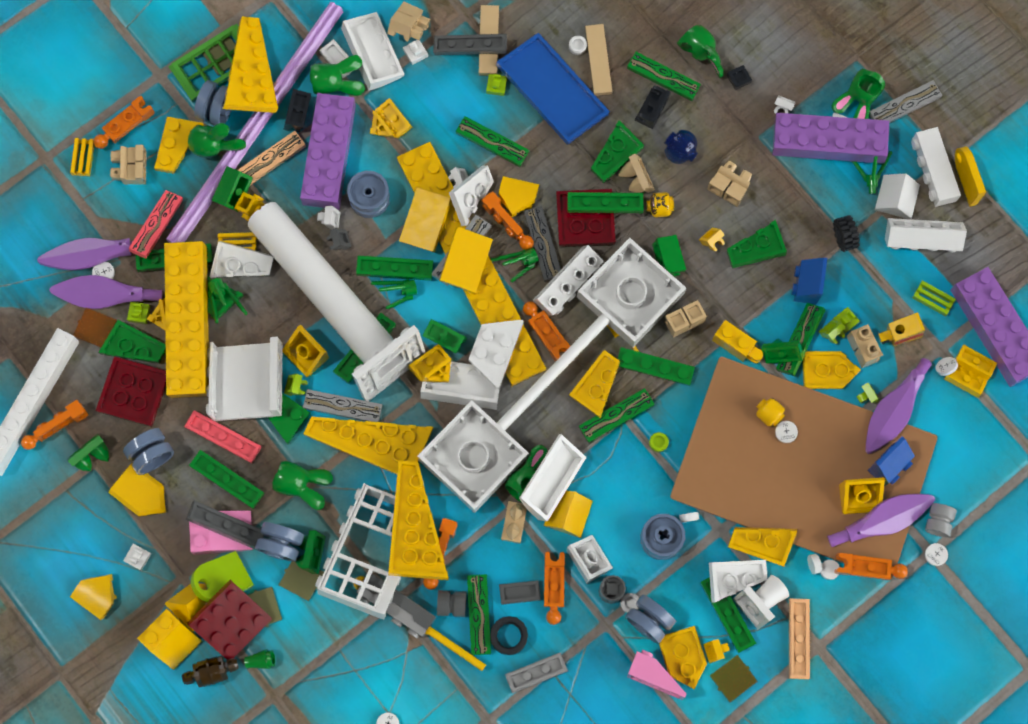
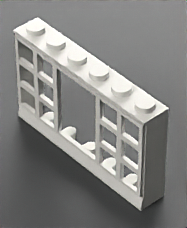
[315,483,401,620]

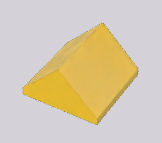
[282,325,329,377]
[839,477,885,514]
[544,490,593,538]
[165,583,207,632]

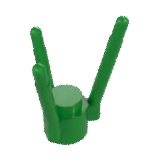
[490,248,539,283]
[207,278,248,323]
[371,279,417,310]

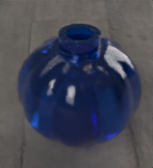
[664,130,698,164]

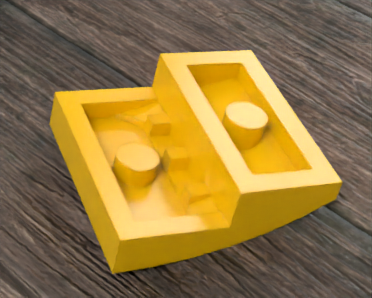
[944,344,997,398]

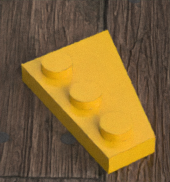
[154,117,204,174]
[569,350,620,418]
[728,527,797,567]

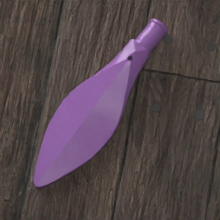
[37,238,133,270]
[49,275,163,309]
[865,358,932,454]
[827,494,935,547]

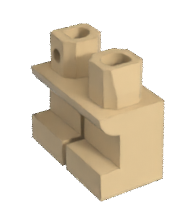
[387,1,430,42]
[110,145,147,184]
[707,161,752,207]
[664,300,707,338]
[846,324,883,368]

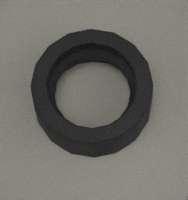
[490,616,528,655]

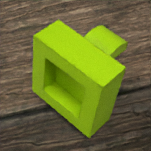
[486,74,507,96]
[127,302,151,324]
[832,307,860,334]
[819,320,846,344]
[284,374,308,396]
[856,383,880,404]

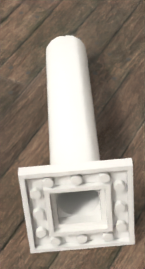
[248,202,426,401]

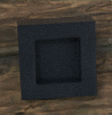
[727,65,752,90]

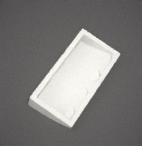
[341,12,404,91]
[421,362,500,410]
[519,434,586,521]

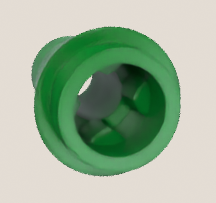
[244,649,275,669]

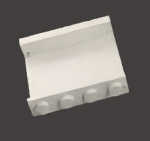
[206,337,283,421]

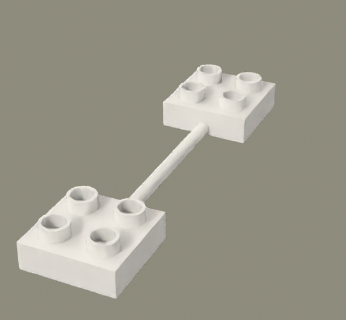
[417,238,686,513]

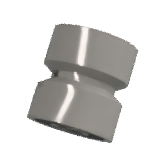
[925,503,957,538]

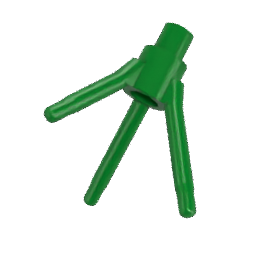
[851,151,892,194]

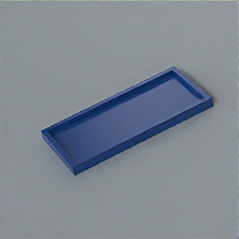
[496,33,610,145]

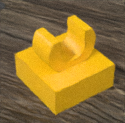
[699,228,725,251]
[703,639,730,663]

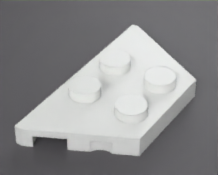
[469,320,524,390]

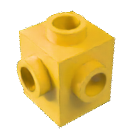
[234,192,265,221]

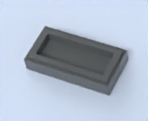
[499,580,541,605]

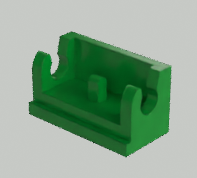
[652,235,686,277]
[422,319,467,353]

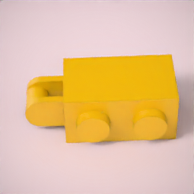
[712,320,763,363]

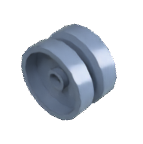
[194,80,232,125]
[347,170,390,218]
[123,428,174,475]
[640,514,685,560]
[255,522,304,562]
[625,594,676,644]

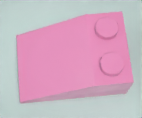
[189,511,253,555]
[627,650,686,700]

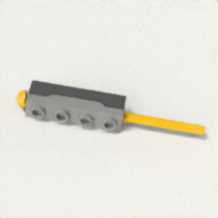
[353,574,486,671]

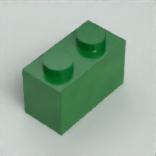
[212,166,253,212]

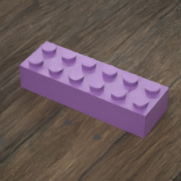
[300,93,356,210]
[772,113,889,164]
[950,267,1028,387]

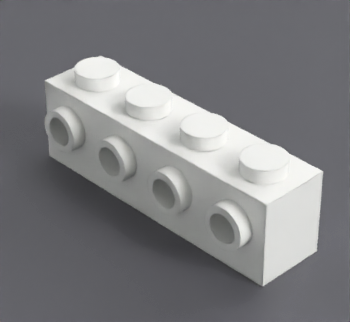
[911,127,961,207]
[885,218,967,252]
[533,245,604,316]

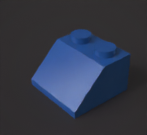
[791,258,828,305]
[867,436,915,487]

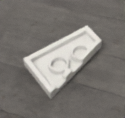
[449,165,494,226]
[209,241,274,278]
[709,560,767,603]

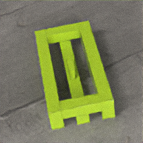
[912,280,956,317]

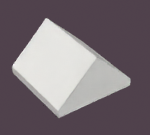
[875,173,920,219]
[566,535,613,584]

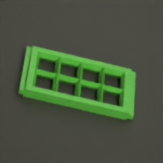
[168,24,239,102]

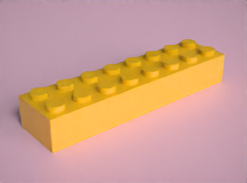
[164,241,209,398]

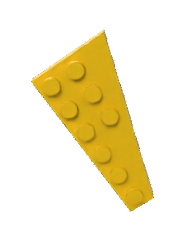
[223,16,278,113]
[303,417,434,475]
[388,460,449,580]

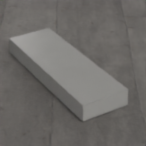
[505,652,568,694]

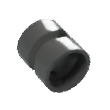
[598,575,626,604]
[437,590,466,617]

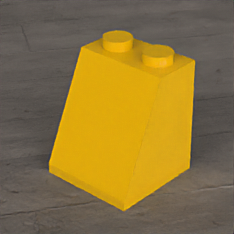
[137,609,202,670]

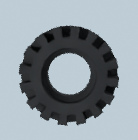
[833,215,860,252]

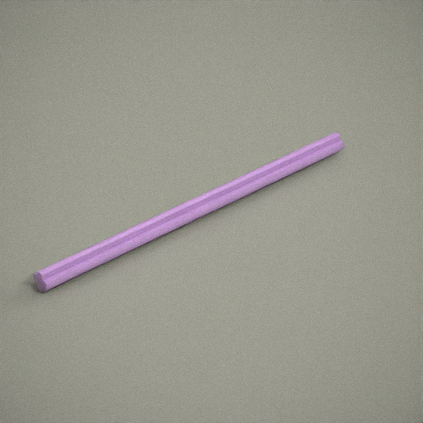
[166,2,343,243]

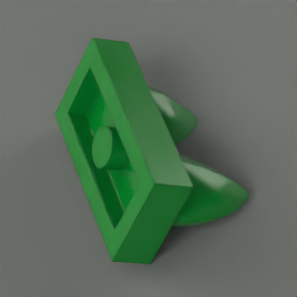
[761,338,804,364]
[67,434,109,471]
[295,530,326,574]

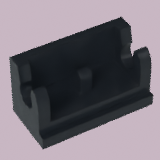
[635,85,671,129]
[283,89,311,133]

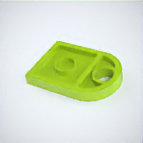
[191,551,254,602]

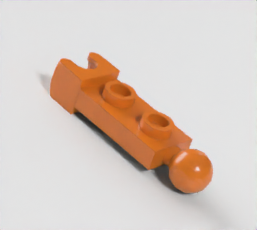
[94,96,154,149]
[481,191,534,250]
[523,301,570,362]
[21,400,89,450]
[423,518,458,590]
[544,552,565,625]
[834,553,908,580]

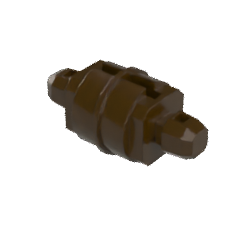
[182,655,239,688]

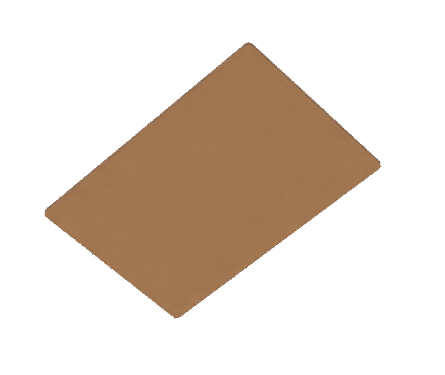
[670,357,937,580]

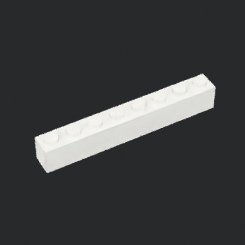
[0,328,79,476]

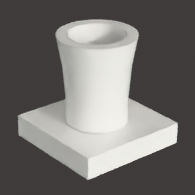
[733,575,789,630]

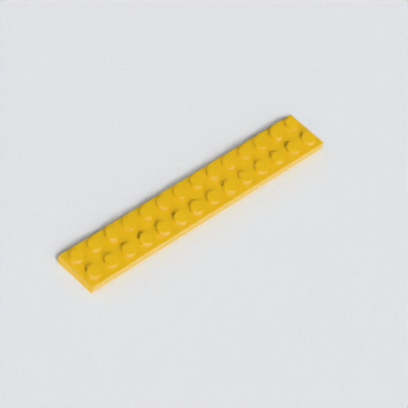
[397,142,546,386]

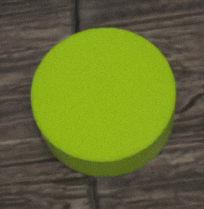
[649,432,669,453]

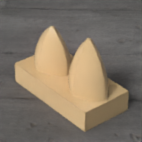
[618,154,655,193]
[501,501,527,544]

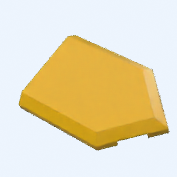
[802,351,861,389]
[108,463,166,517]
[659,626,707,689]

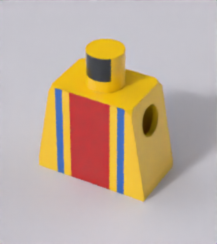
[878,312,925,346]

